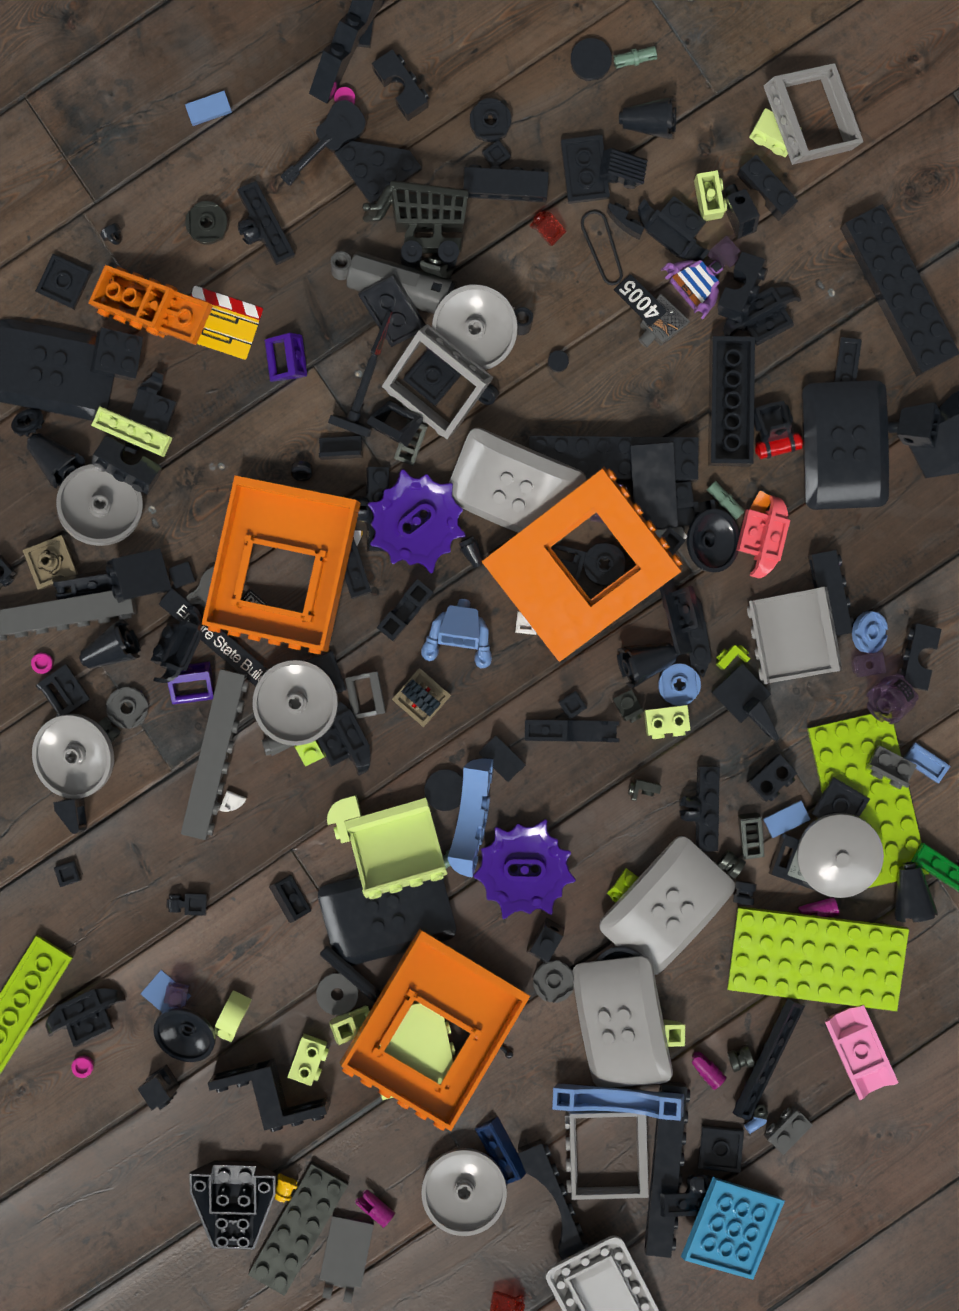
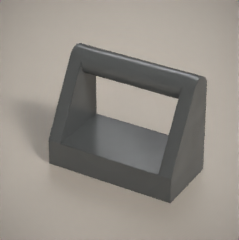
[345,672,386,719]

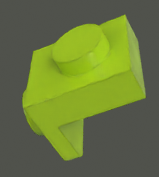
[716,645,750,670]
[294,741,324,766]
[607,868,639,903]

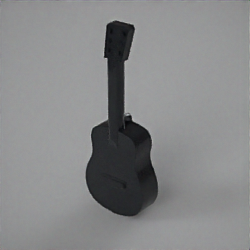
[281,100,366,186]

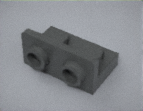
[866,745,917,790]
[764,1105,813,1155]

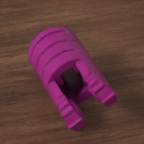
[798,897,840,918]
[692,1051,727,1090]
[355,1189,395,1228]

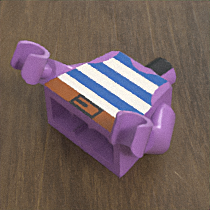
[661,260,723,319]

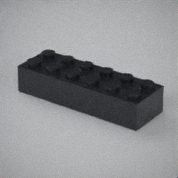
[708,336,755,467]

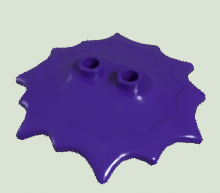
[368,469,466,573]
[473,819,576,919]

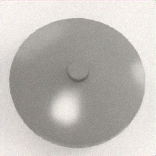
[432,285,518,370]
[56,464,143,546]
[253,660,338,745]
[32,714,114,799]
[797,813,884,898]
[422,1148,507,1236]

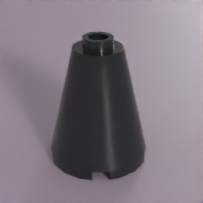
[619,96,677,139]
[27,433,85,489]
[79,620,141,669]
[617,643,678,688]
[894,861,938,923]

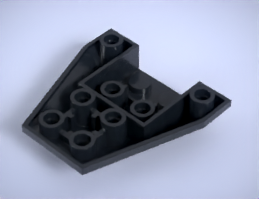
[908,391,959,479]
[189,1160,276,1250]

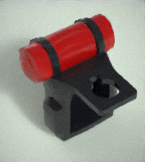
[754,401,803,459]

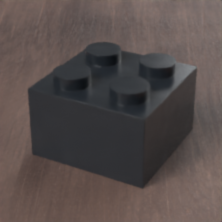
[90,327,143,381]

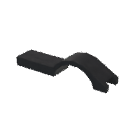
[525,720,620,742]

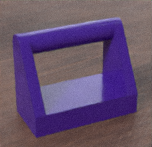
[264,333,307,382]
[168,662,214,704]

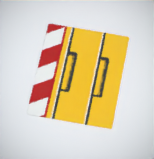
[191,286,263,360]

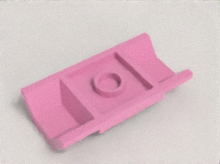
[825,1005,898,1100]

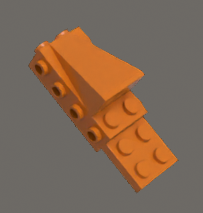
[88,265,213,345]

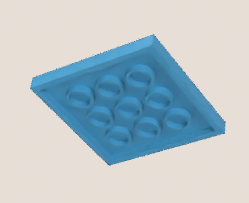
[681,1177,785,1280]

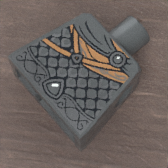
[638,294,690,348]

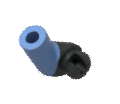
[744,1104,768,1134]

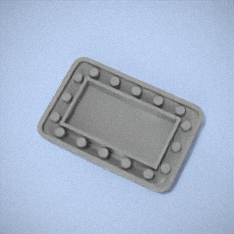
[449,428,587,544]
[599,836,735,975]
[572,956,673,1088]
[545,1236,659,1311]

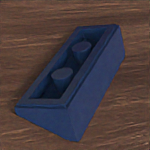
[475,1117,526,1184]

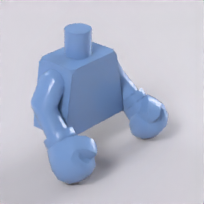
[421,599,492,669]

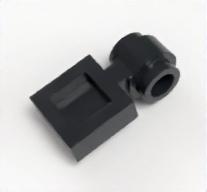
[166,893,207,916]

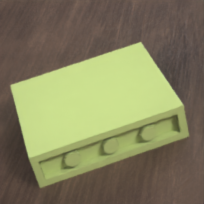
[345,798,448,899]
[364,1002,455,1100]

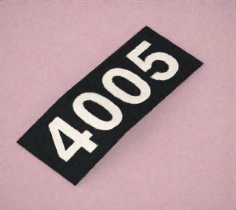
[613,274,667,327]

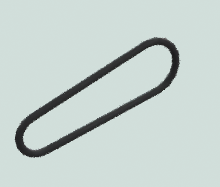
[581,210,623,285]

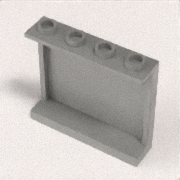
[747,587,843,684]

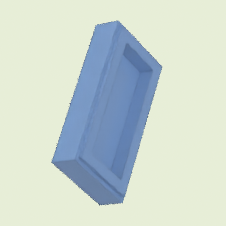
[185,91,232,126]
[904,742,950,784]
[763,800,811,838]

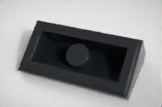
[269,874,312,923]

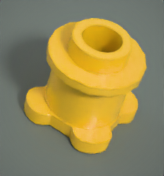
[274,1174,298,1203]

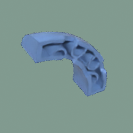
[448,758,493,877]

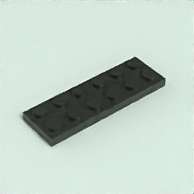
[248,1162,349,1296]

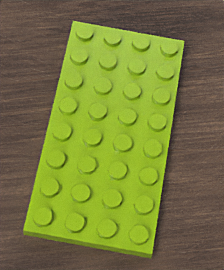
[807,710,929,888]
[727,906,909,1011]

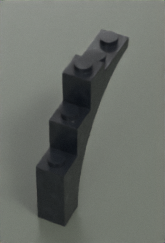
[309,0,387,104]

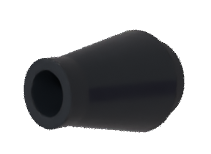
[459,536,483,568]

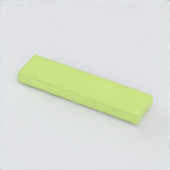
[91,407,173,457]

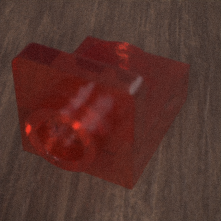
[530,211,567,246]
[490,1291,525,1311]

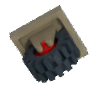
[392,668,451,727]

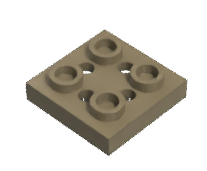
[23,535,78,590]

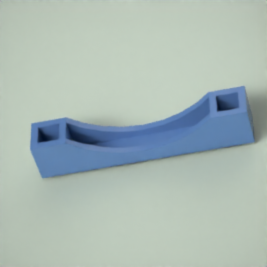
[552,1083,684,1121]

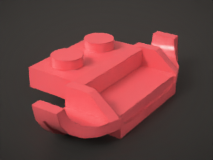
[736,495,790,578]

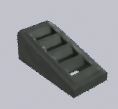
[394,419,428,466]
[738,812,765,860]

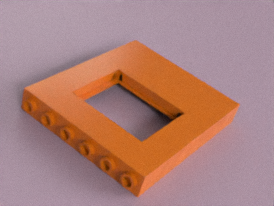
[482,467,683,662]
[201,476,361,655]
[339,929,530,1131]

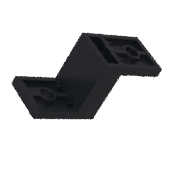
[208,1058,330,1132]

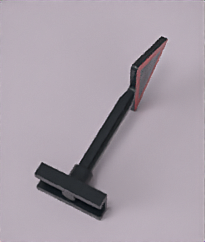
[328,311,392,437]

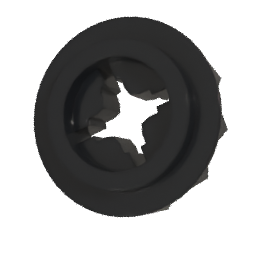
[11,408,45,437]

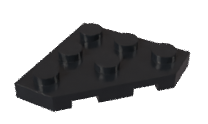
[334,141,422,204]

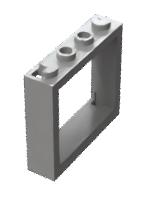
[764,63,863,165]
[382,324,493,439]
[565,1111,649,1200]

